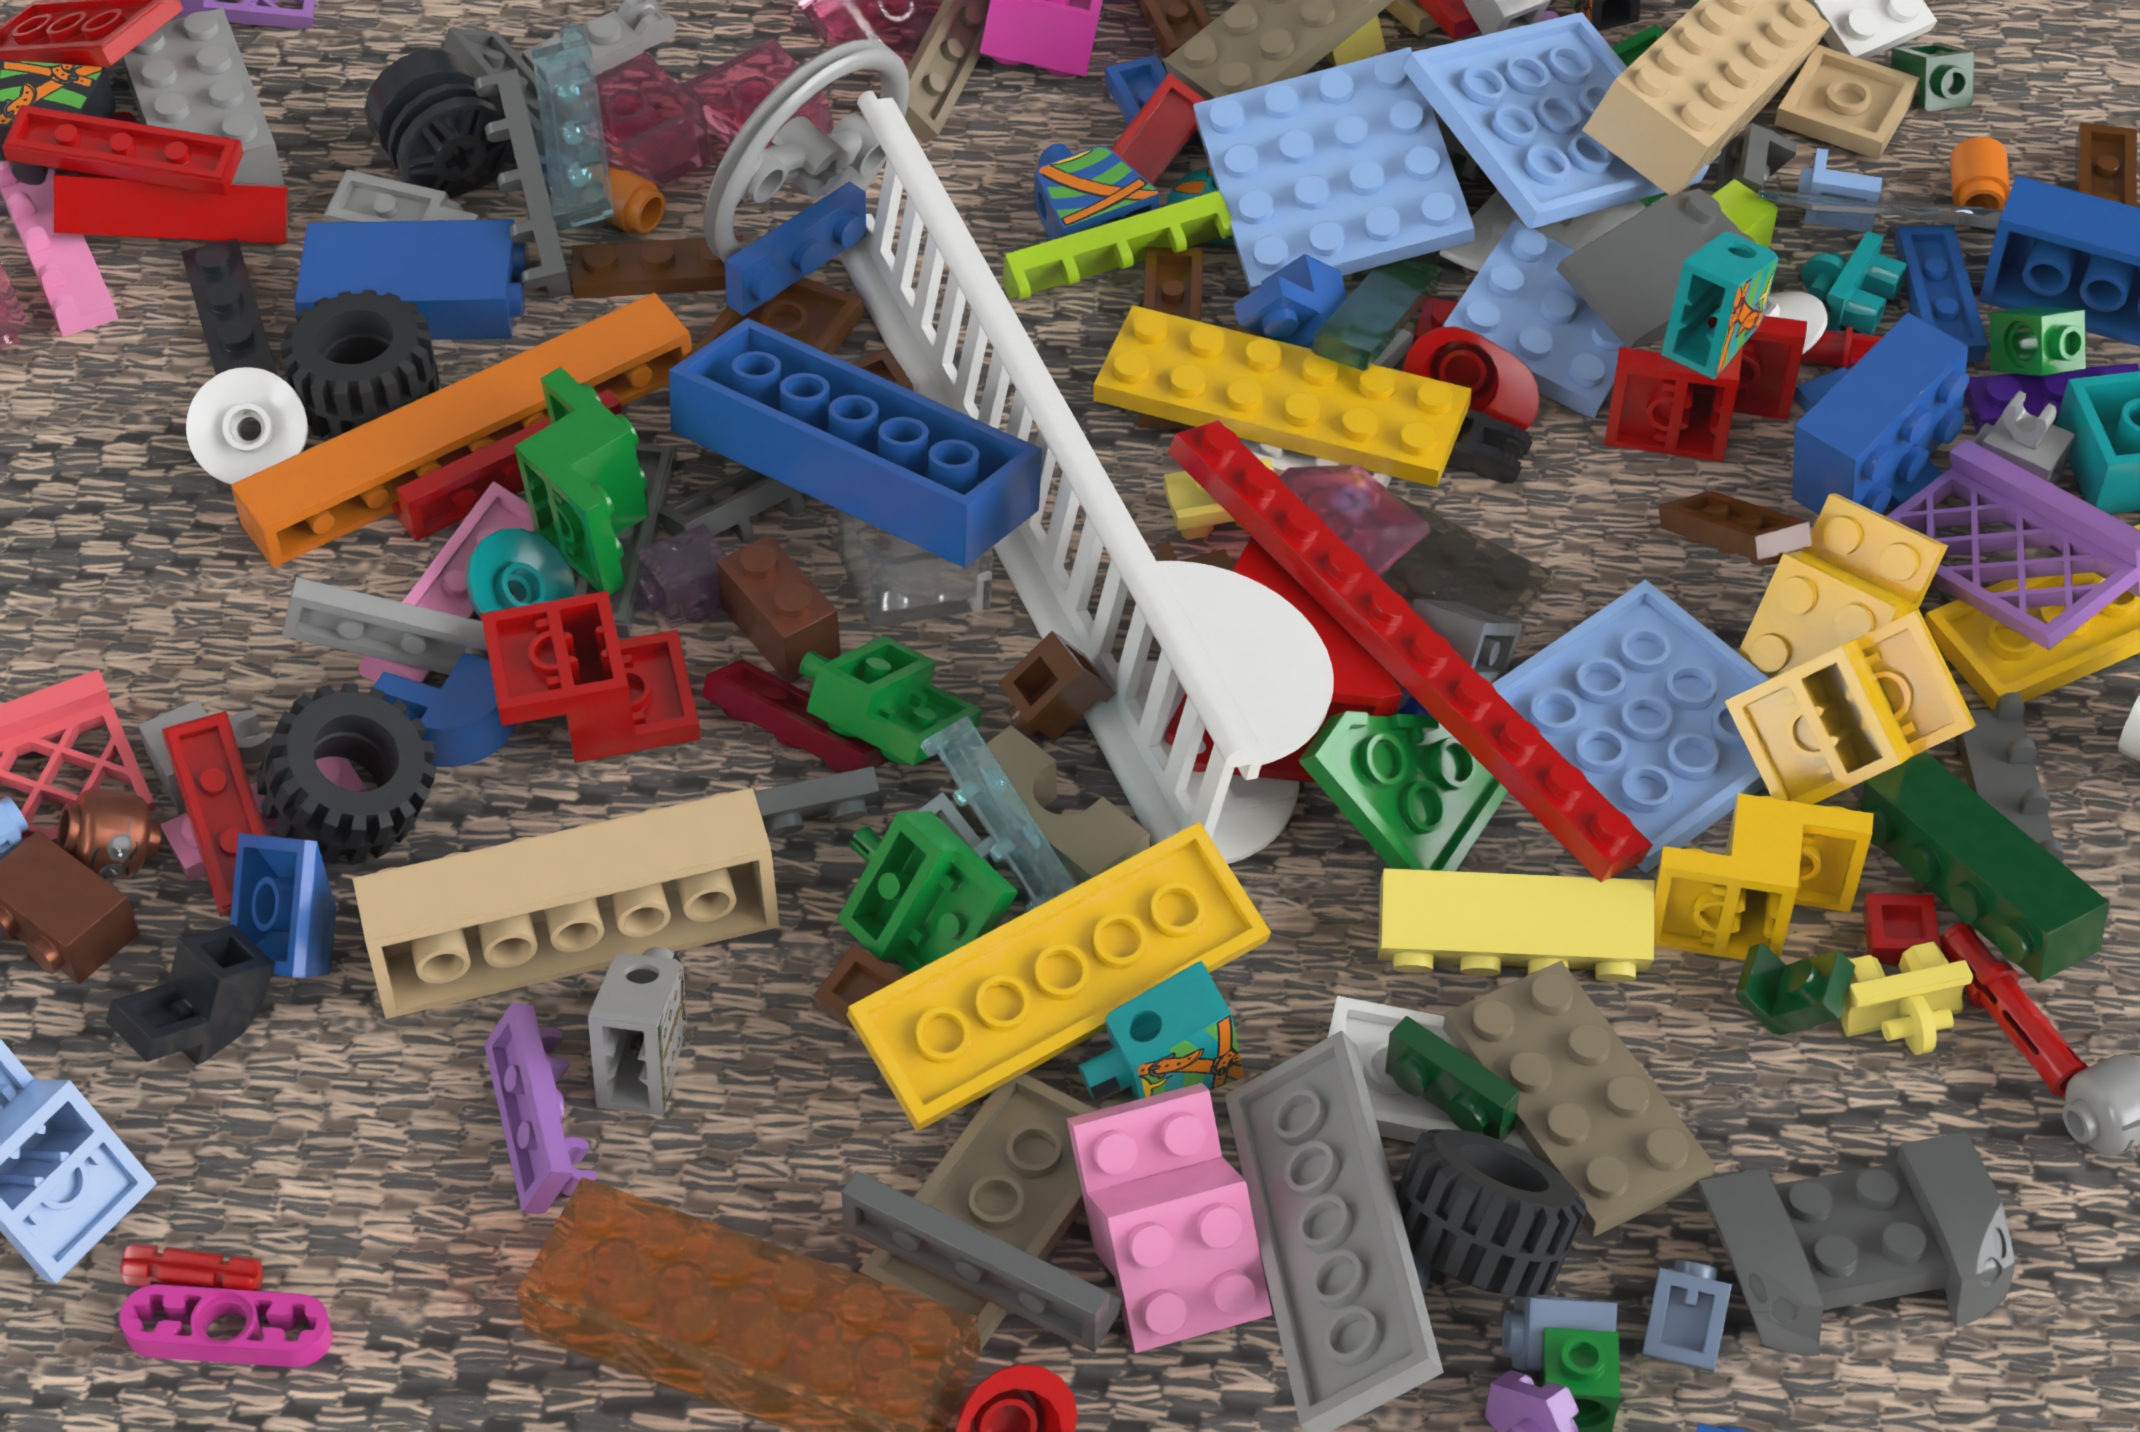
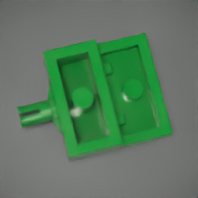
[799,636,983,766]
[836,811,1018,974]

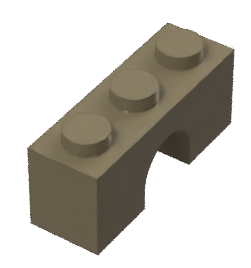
[955,725,1150,896]

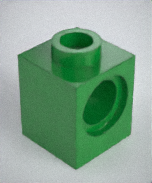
[1990,306,2086,376]
[1536,1327,1620,1432]

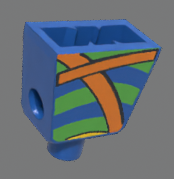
[1034,143,1159,241]

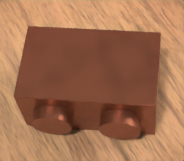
[716,534,841,684]
[0,830,140,984]

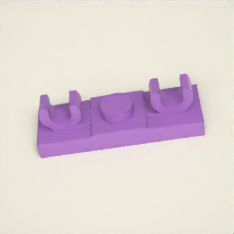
[484,1003,597,1214]

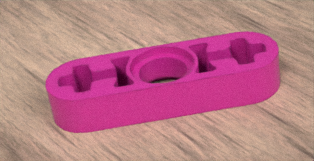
[119,1285,333,1367]

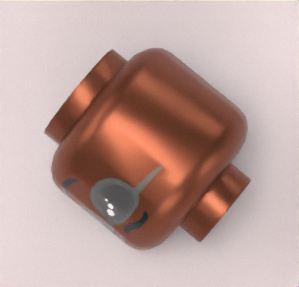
[57,789,161,879]

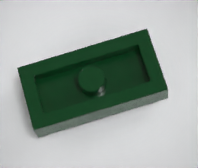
[1385,1015,1520,1141]

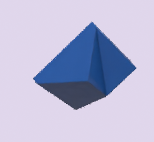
[230,833,337,978]

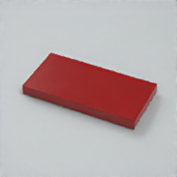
[0,0,183,67]

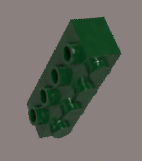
[1861,751,2110,983]

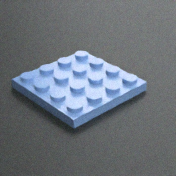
[1403,12,1709,229]
[1193,47,1475,293]
[1492,579,1770,873]

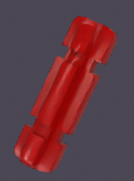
[120,1243,264,1291]

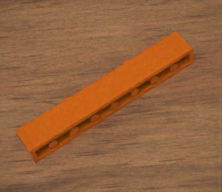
[231,292,692,568]

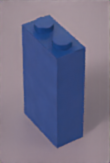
[295,219,529,340]

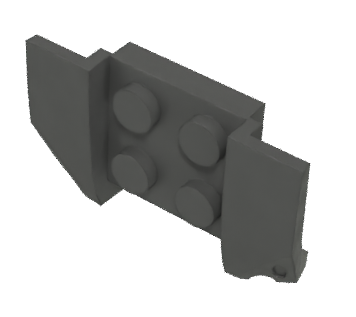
[1698,1132,2016,1356]

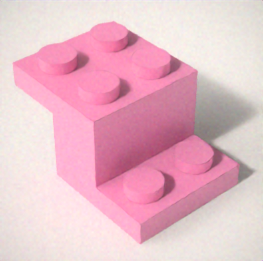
[1067,1083,1272,1353]

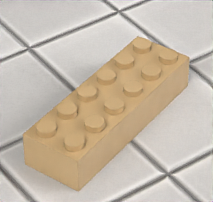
[1582,0,1831,196]
[352,788,780,1019]

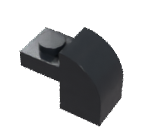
[106,924,275,1065]

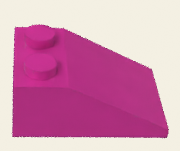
[980,0,1103,77]

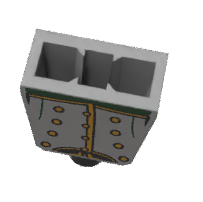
[588,947,687,1116]

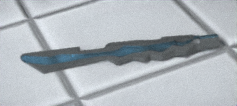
[1758,190,2003,230]

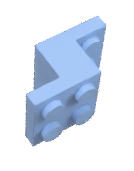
[0,1039,157,1283]

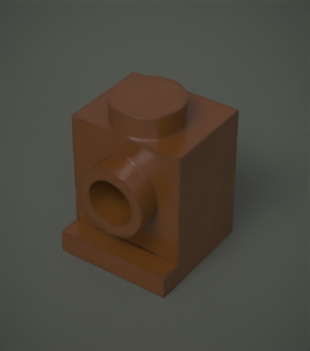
[998,631,1115,742]

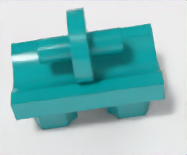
[1801,231,1907,335]

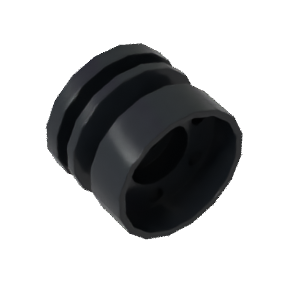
[364,50,512,199]

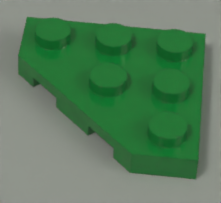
[1298,711,1509,871]

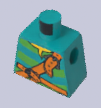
[1661,232,1779,379]
[1078,960,1244,1103]

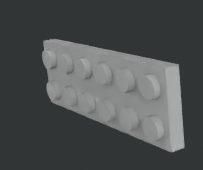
[1225,1030,1444,1432]

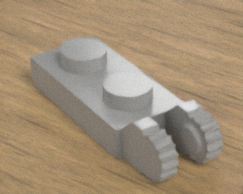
[522,0,677,94]

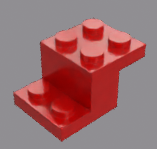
[1604,315,1807,462]
[481,591,701,763]

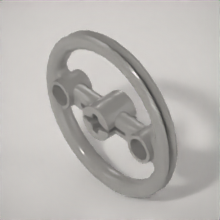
[703,39,910,264]

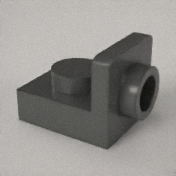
[1715,123,1797,194]

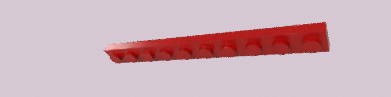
[1167,420,1653,883]

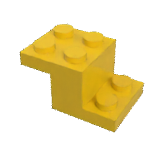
[1738,493,1948,679]
[1725,609,1976,804]
[1654,793,1874,960]

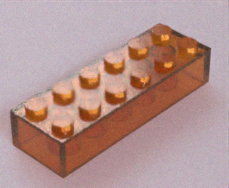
[516,1177,980,1432]

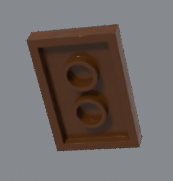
[685,277,864,359]

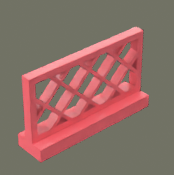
[0,669,156,844]

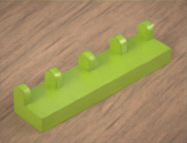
[1002,190,1233,300]

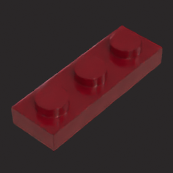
[701,659,891,773]

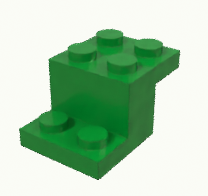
[514,367,649,595]

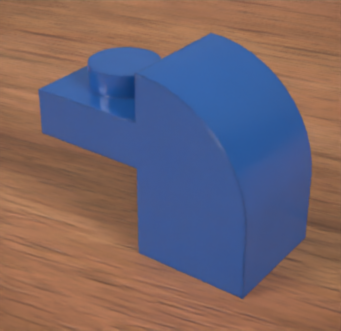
[1233,254,1350,350]
[373,652,518,767]

